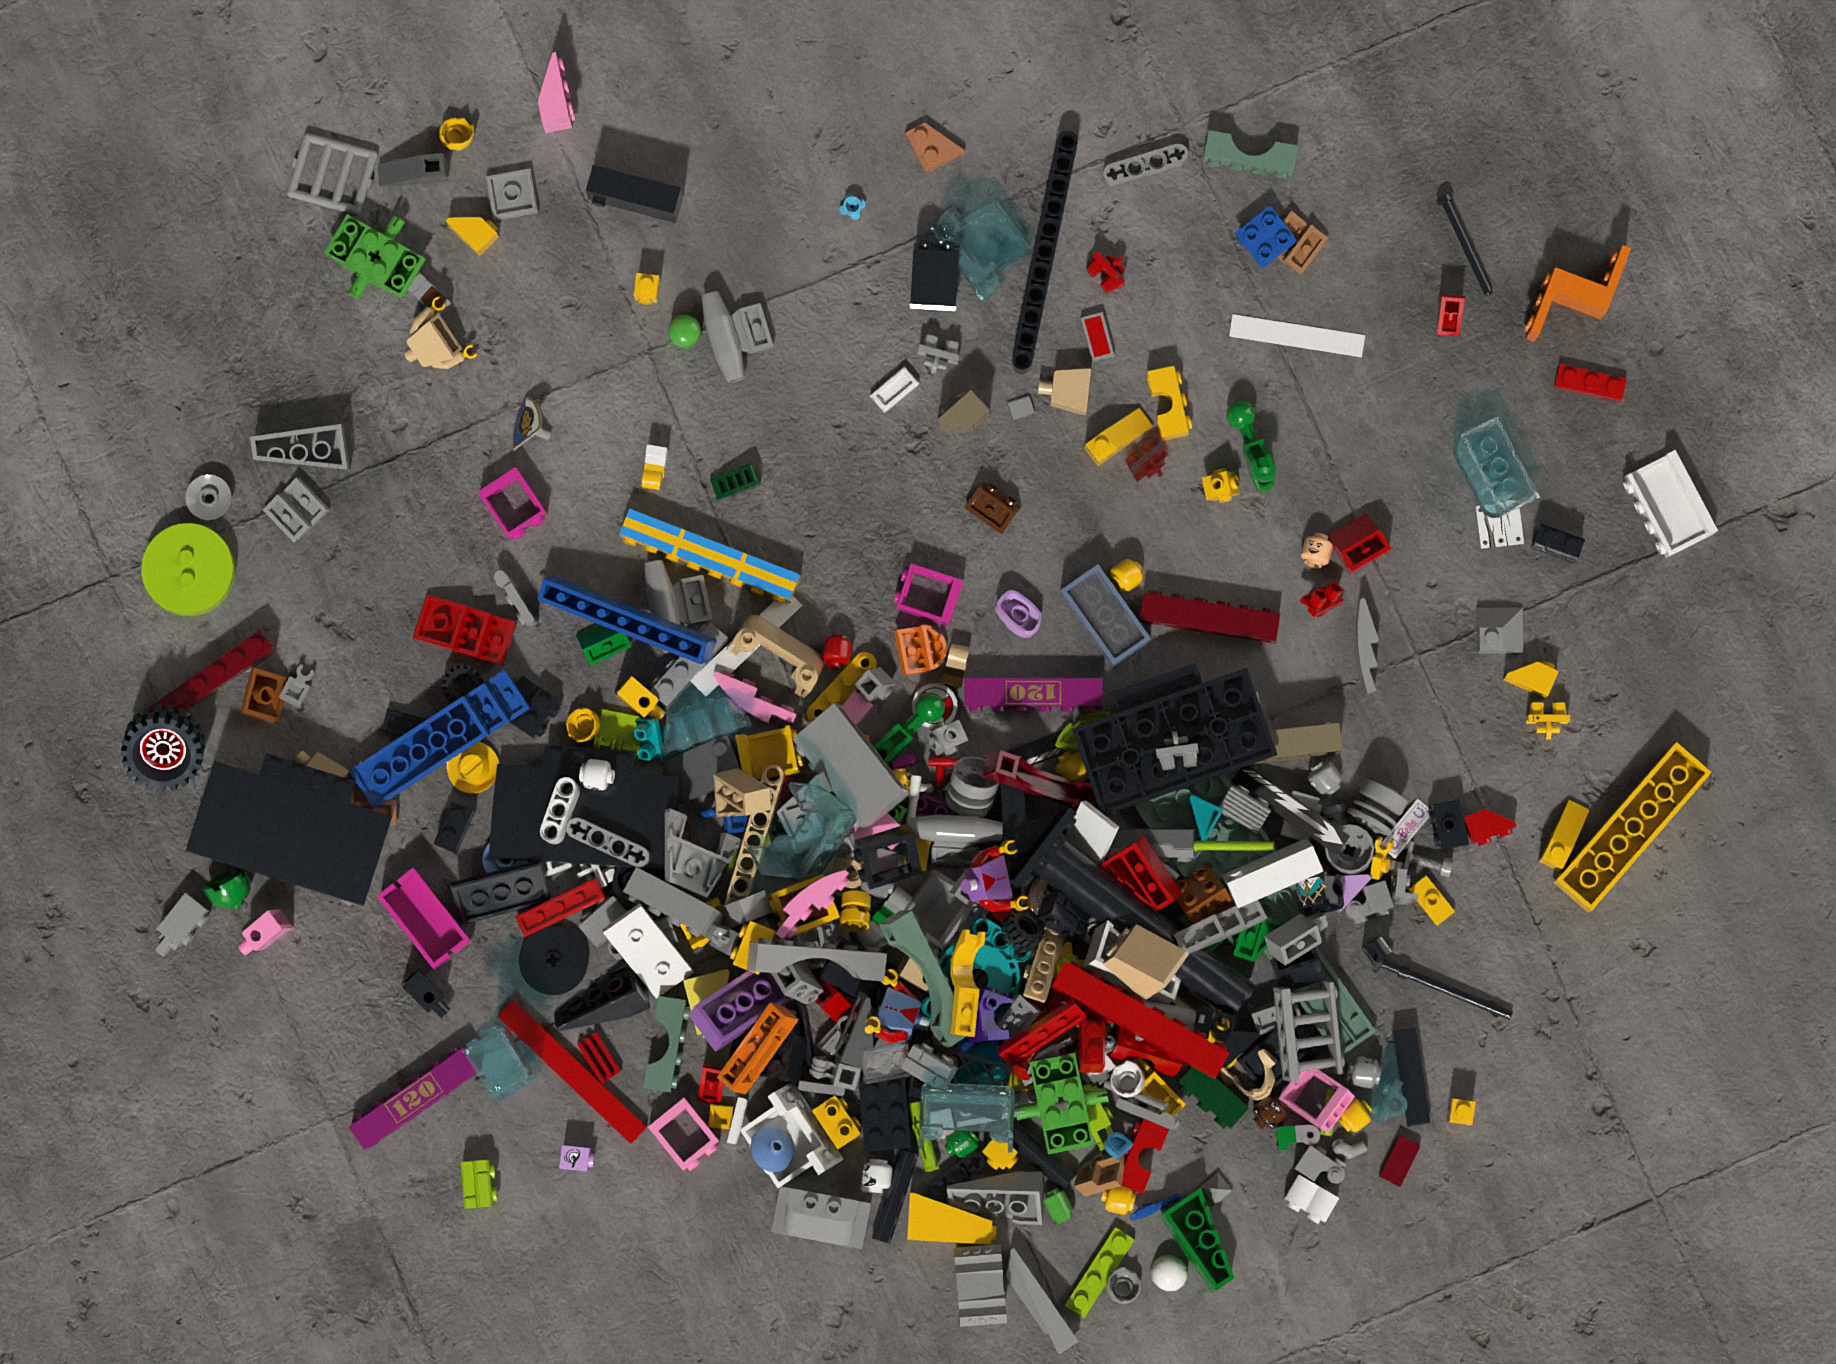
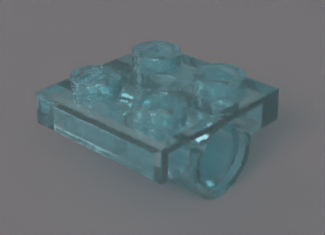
[1370,1079,1407,1126]

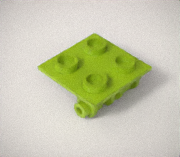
[593,709,647,763]

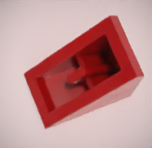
[1437,294,1465,336]
[698,1064,724,1105]

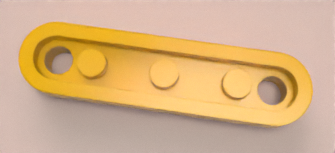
[807,652,877,723]

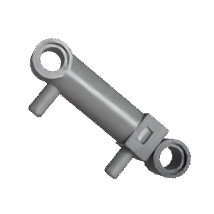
[1129,994,1235,1042]

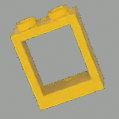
[769,874,840,938]

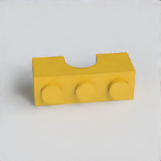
[1146,366,1192,441]

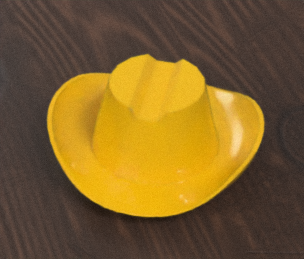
[447,742,499,794]

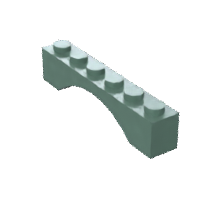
[879,910,966,1047]

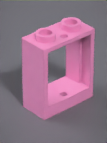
[1279,1061,1355,1134]
[648,1098,720,1171]

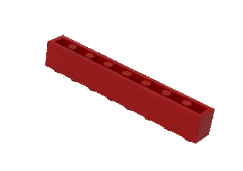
[1051,960,1229,1079]

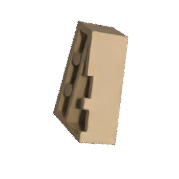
[713,768,772,817]

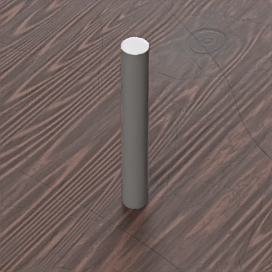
[1104,1079,1168,1112]

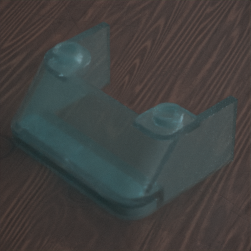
[748,782,857,880]
[919,1083,1015,1153]

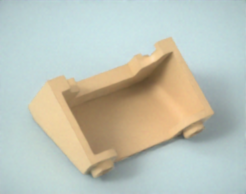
[726,615,824,699]

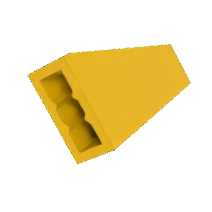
[907,1193,997,1245]

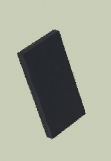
[450,860,551,925]

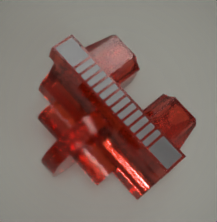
[1125,439,1168,482]

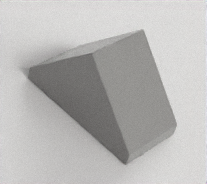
[722,890,773,928]

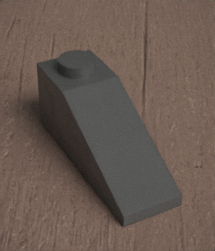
[834,991,874,1070]

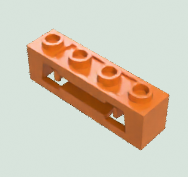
[717,1003,799,1094]

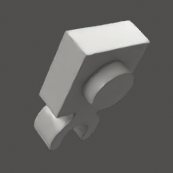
[279,664,314,708]

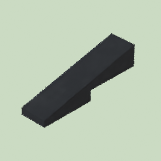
[1392,1027,1430,1127]

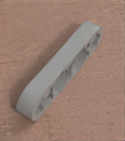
[1103,144,1188,186]
[566,818,651,867]

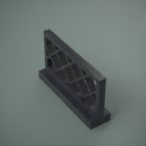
[908,1041,1013,1120]

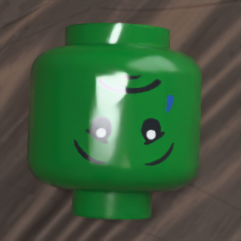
[945,1125,980,1158]

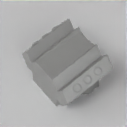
[954,1244,1007,1327]

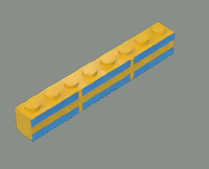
[619,509,801,604]

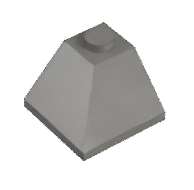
[1476,608,1523,654]

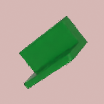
[576,624,632,666]

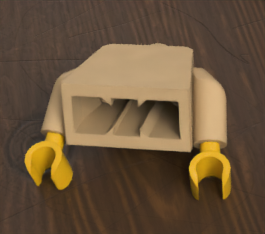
[404,297,477,369]

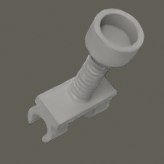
[1389,839,1453,878]

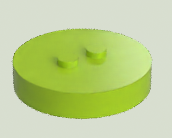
[141,523,235,616]

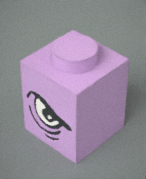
[559,1145,595,1172]

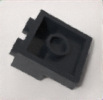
[509,675,561,740]

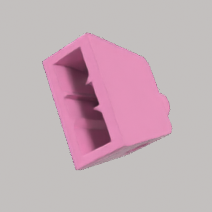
[237,909,293,955]

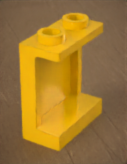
[736,725,803,781]

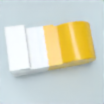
[642,444,668,491]

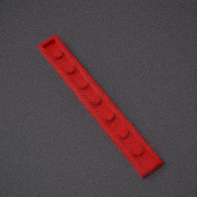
[497,1000,647,1144]

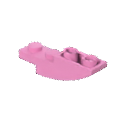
[714,670,797,725]
[775,870,850,940]

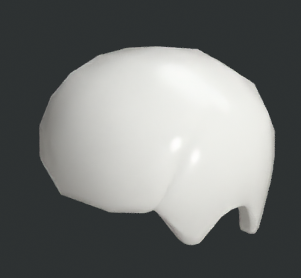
[1110,1060,1145,1098]
[1150,1255,1188,1291]

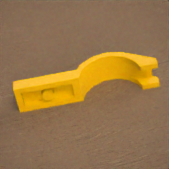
[950,929,985,1037]

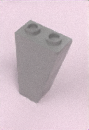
[756,916,824,1005]

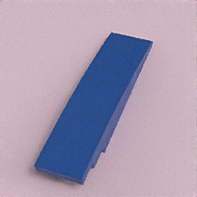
[349,670,531,809]

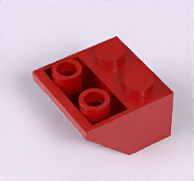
[1327,513,1392,575]

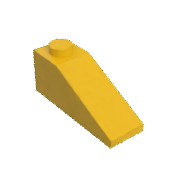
[1084,408,1153,467]
[1539,800,1589,871]

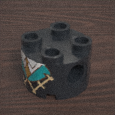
[1296,872,1344,914]

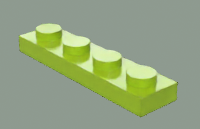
[1065,1227,1135,1318]

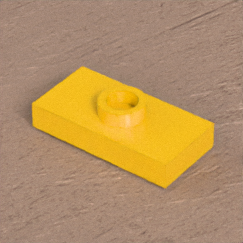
[1408,875,1455,926]

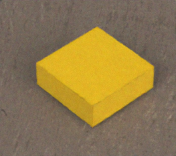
[708,1104,734,1129]

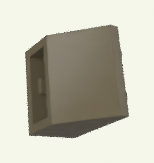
[937,390,989,432]

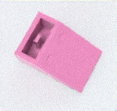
[538,52,575,133]

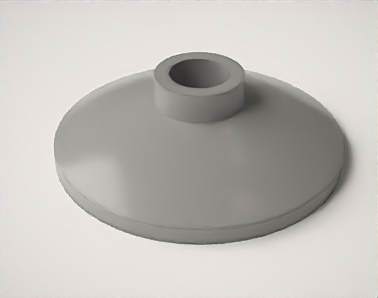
[185,475,231,520]

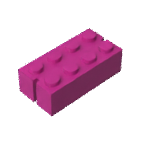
[377,868,472,970]

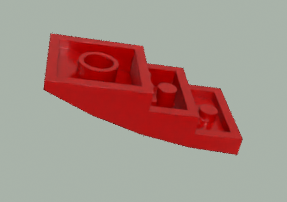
[413,595,517,666]

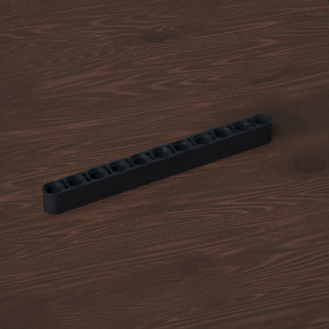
[1012,130,1078,374]

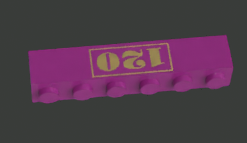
[964,678,1102,712]
[349,1046,482,1150]

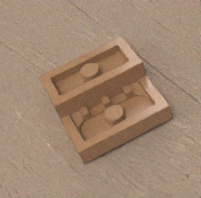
[1277,211,1329,274]

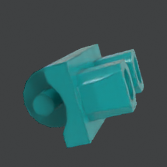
[634,717,665,760]

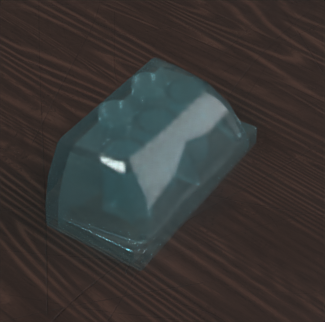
[1453,416,1540,518]
[661,697,753,758]

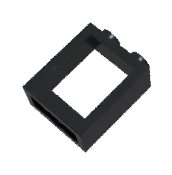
[853,824,922,890]

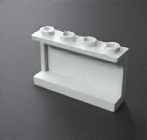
[1623,450,1718,558]

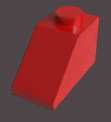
[812,970,852,1022]

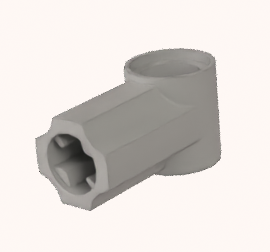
[816,1016,849,1059]

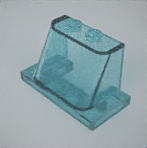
[931,197,1033,303]

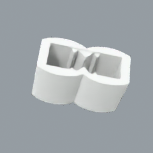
[1284,1175,1339,1224]

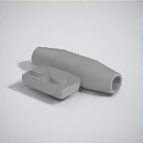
[701,291,774,383]
[644,560,713,653]
[910,815,1003,866]

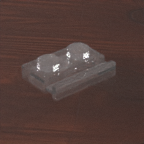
[861,1042,910,1084]

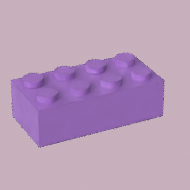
[688,971,792,1052]

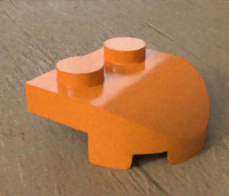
[894,625,947,676]

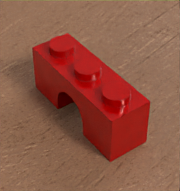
[1109,1027,1183,1077]
[1122,1118,1169,1194]

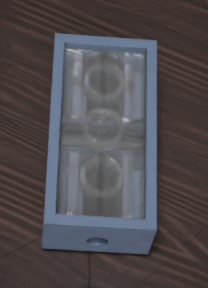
[1060,564,1151,668]

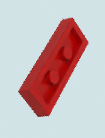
[1554,364,1627,402]

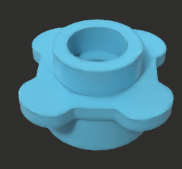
[839,194,866,220]

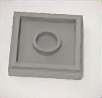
[485,168,538,221]

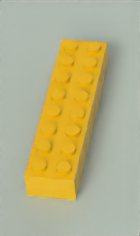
[1553,742,1712,913]

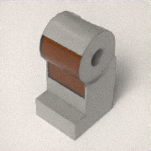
[408,273,451,315]

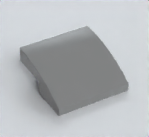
[263,477,330,543]

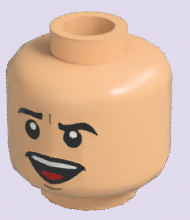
[1301,533,1333,568]

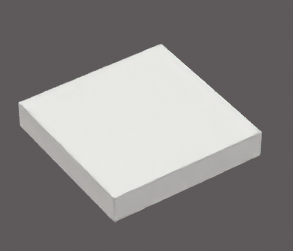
[1066,800,1119,865]

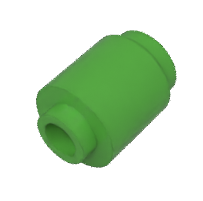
[1043,1188,1074,1224]

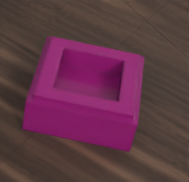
[891,753,916,769]

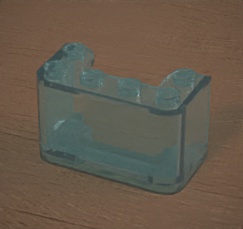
[463,1025,539,1101]

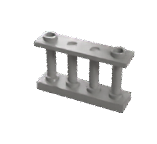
[1273,980,1345,1082]

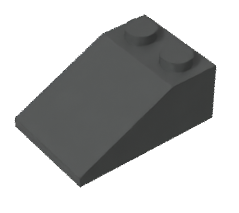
[664,735,740,805]

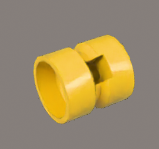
[840,890,871,933]

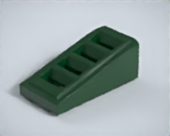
[710,462,760,501]

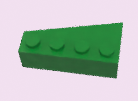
[1159,1187,1235,1293]

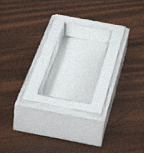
[870,366,919,414]
[727,1097,748,1145]

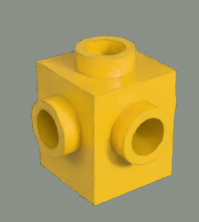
[1202,468,1240,503]

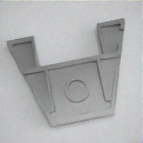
[777,771,856,856]
[665,809,743,898]

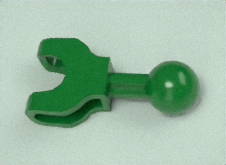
[1226,400,1276,492]
[874,692,945,766]

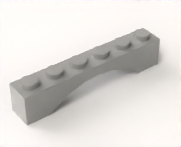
[747,938,887,981]

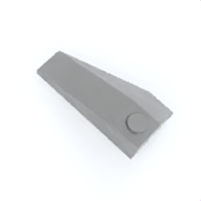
[947,1171,1044,1225]

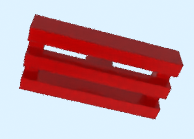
[577,1032,621,1084]

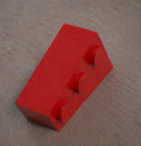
[1100,836,1182,912]

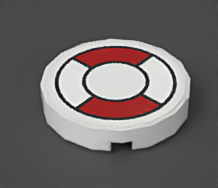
[912,683,957,729]

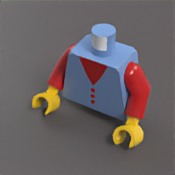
[865,969,931,1044]

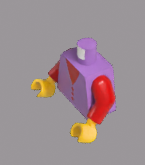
[961,840,1028,912]

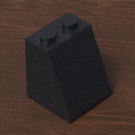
[910,240,960,311]

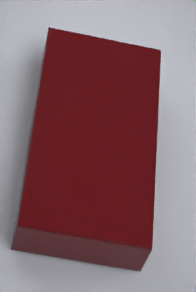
[1379,1135,1421,1187]

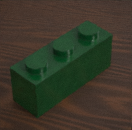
[1178,1067,1249,1129]

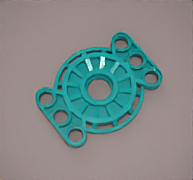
[921,917,1031,1040]

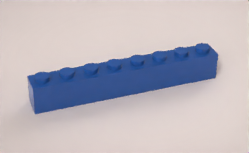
[537,576,717,664]

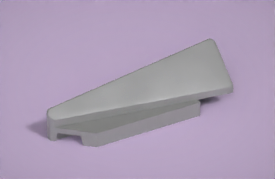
[1006,1247,1079,1354]

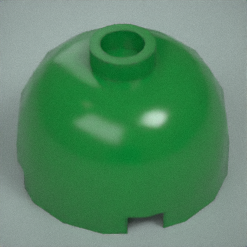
[203,868,251,910]

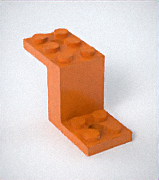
[1524,245,1631,342]

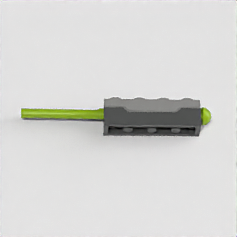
[1106,828,1274,862]

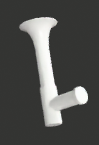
[906,775,933,840]

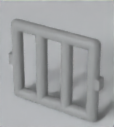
[287,133,378,215]

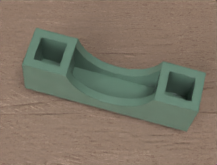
[1203,130,1298,179]
[643,996,690,1093]

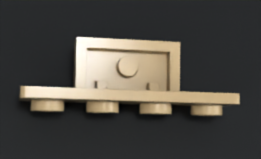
[1023,926,1064,1003]

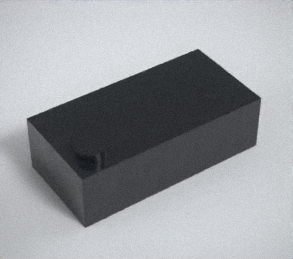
[586,165,683,223]

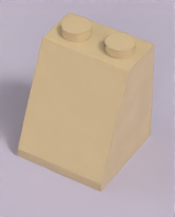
[1103,924,1189,1001]

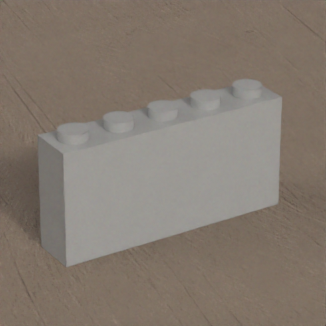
[793,703,910,829]

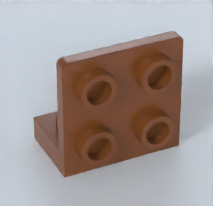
[1176,864,1236,925]

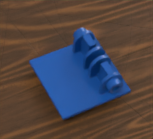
[1235,205,1297,269]

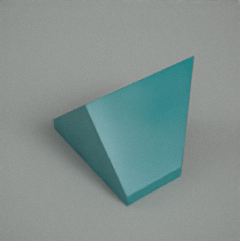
[1188,796,1224,841]

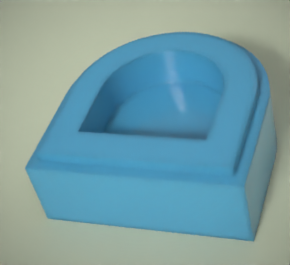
[1104,1132,1133,1160]

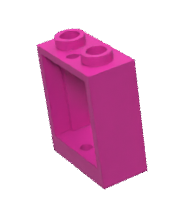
[478,467,547,540]
[894,564,963,626]

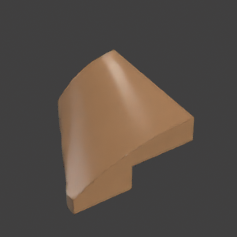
[1074,1152,1124,1197]

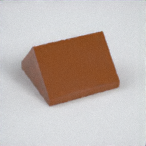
[240,667,289,723]

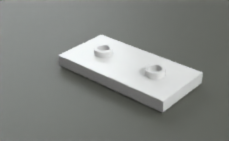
[602,903,694,998]

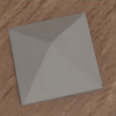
[1201,1172,1232,1205]

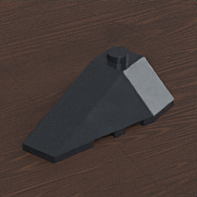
[554,962,650,1031]

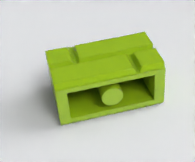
[461,1160,498,1209]

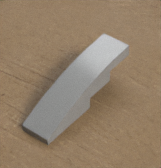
[1356,598,1379,695]
[1173,900,1267,954]

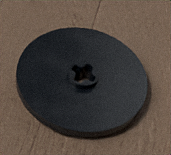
[519,926,588,995]

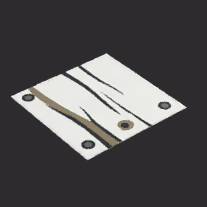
[1476,501,1524,549]

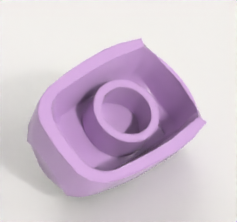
[994,590,1041,638]

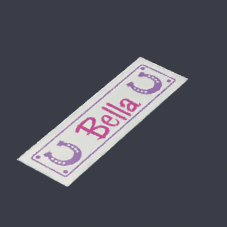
[1382,799,1431,859]

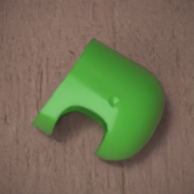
[668,315,702,349]

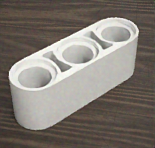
[540,777,580,844]

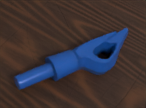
[1130,1194,1180,1221]

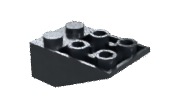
[728,1029,808,1084]

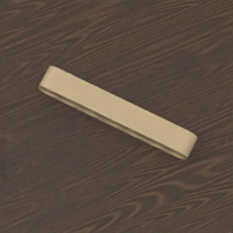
[724,764,785,905]

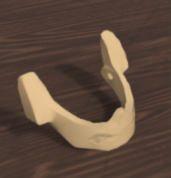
[1219,1049,1275,1100]

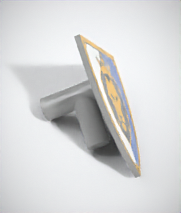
[512,396,551,451]

